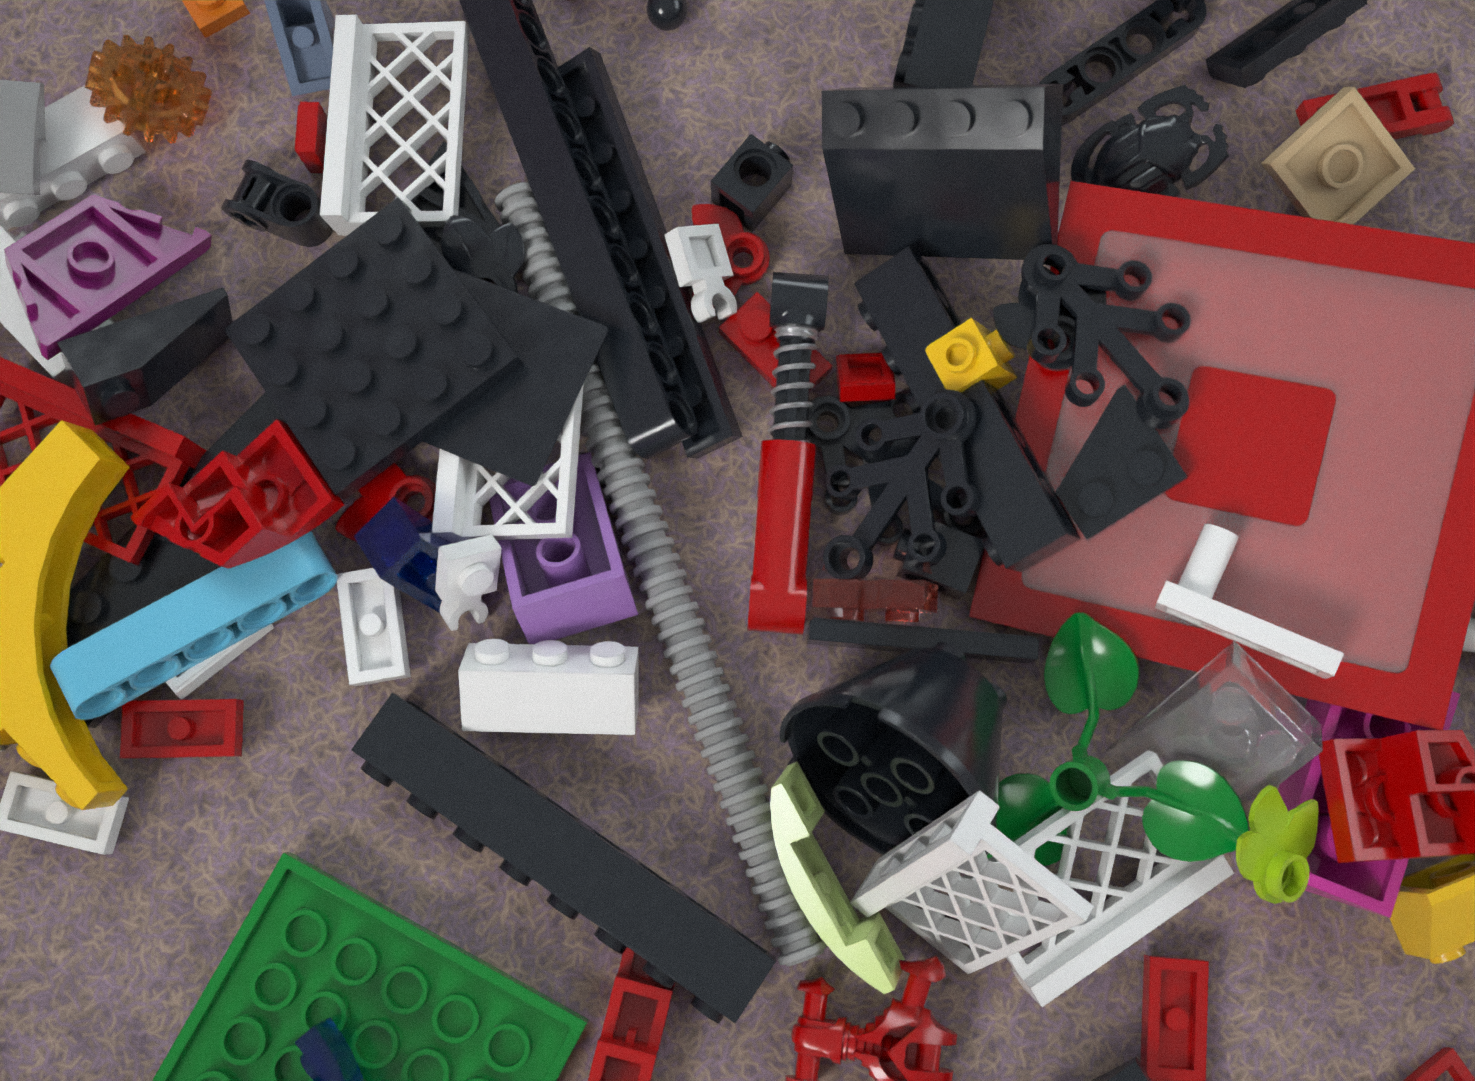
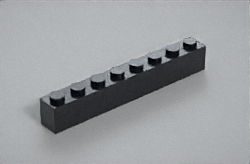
[351,692,776,1024]

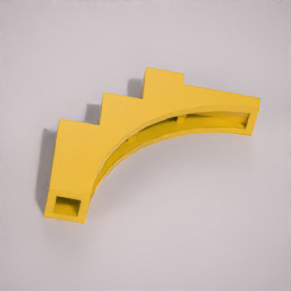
[0,420,130,810]

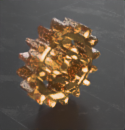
[85,35,212,143]

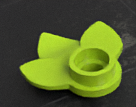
[1236,785,1319,904]

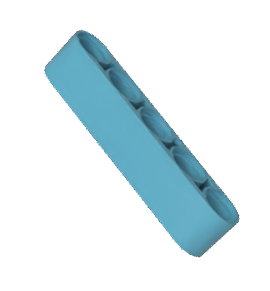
[50,531,338,720]

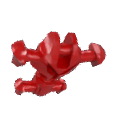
[785,954,957,1081]

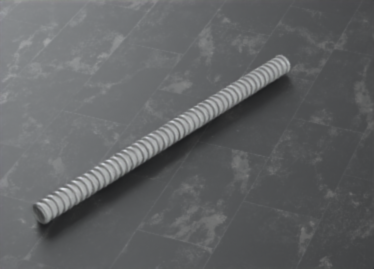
[494,182,827,966]

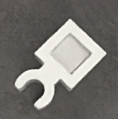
[664,224,737,323]
[435,534,502,631]

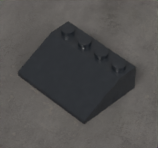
[821,84,1063,260]

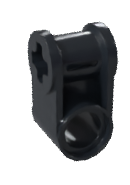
[221,160,333,247]

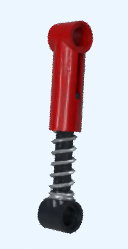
[747,272,829,635]

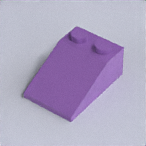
[489,452,638,644]

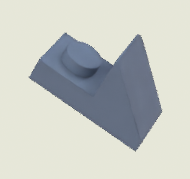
[264,0,335,96]

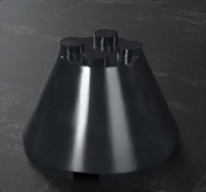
[780,642,1008,873]

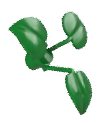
[987,612,1250,866]

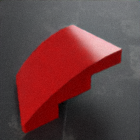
[130,419,345,569]
[1317,730,1475,863]

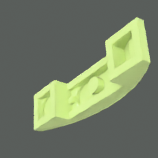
[770,762,905,994]

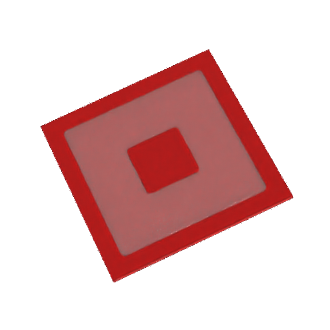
[969,181,1475,731]

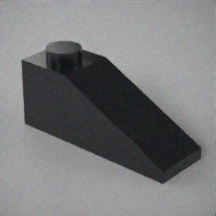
[57,287,233,426]

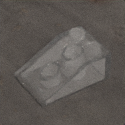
[1106,641,1323,805]

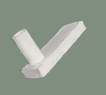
[1155,524,1344,679]

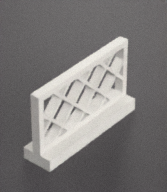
[320,14,470,236]
[432,386,583,543]
[963,750,1234,1007]
[850,790,1094,974]

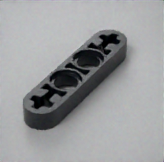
[1039,0,1207,126]

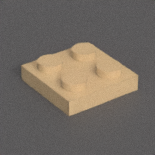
[1261,87,1415,225]

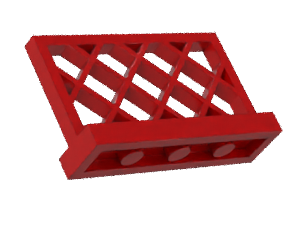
[0,357,207,566]

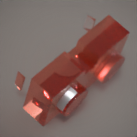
[812,563,938,623]

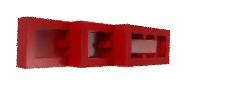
[588,947,676,1081]

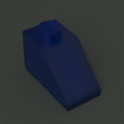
[354,497,452,613]

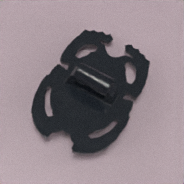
[1071,85,1229,197]

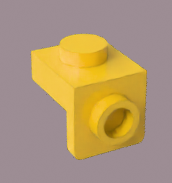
[925,317,1018,393]

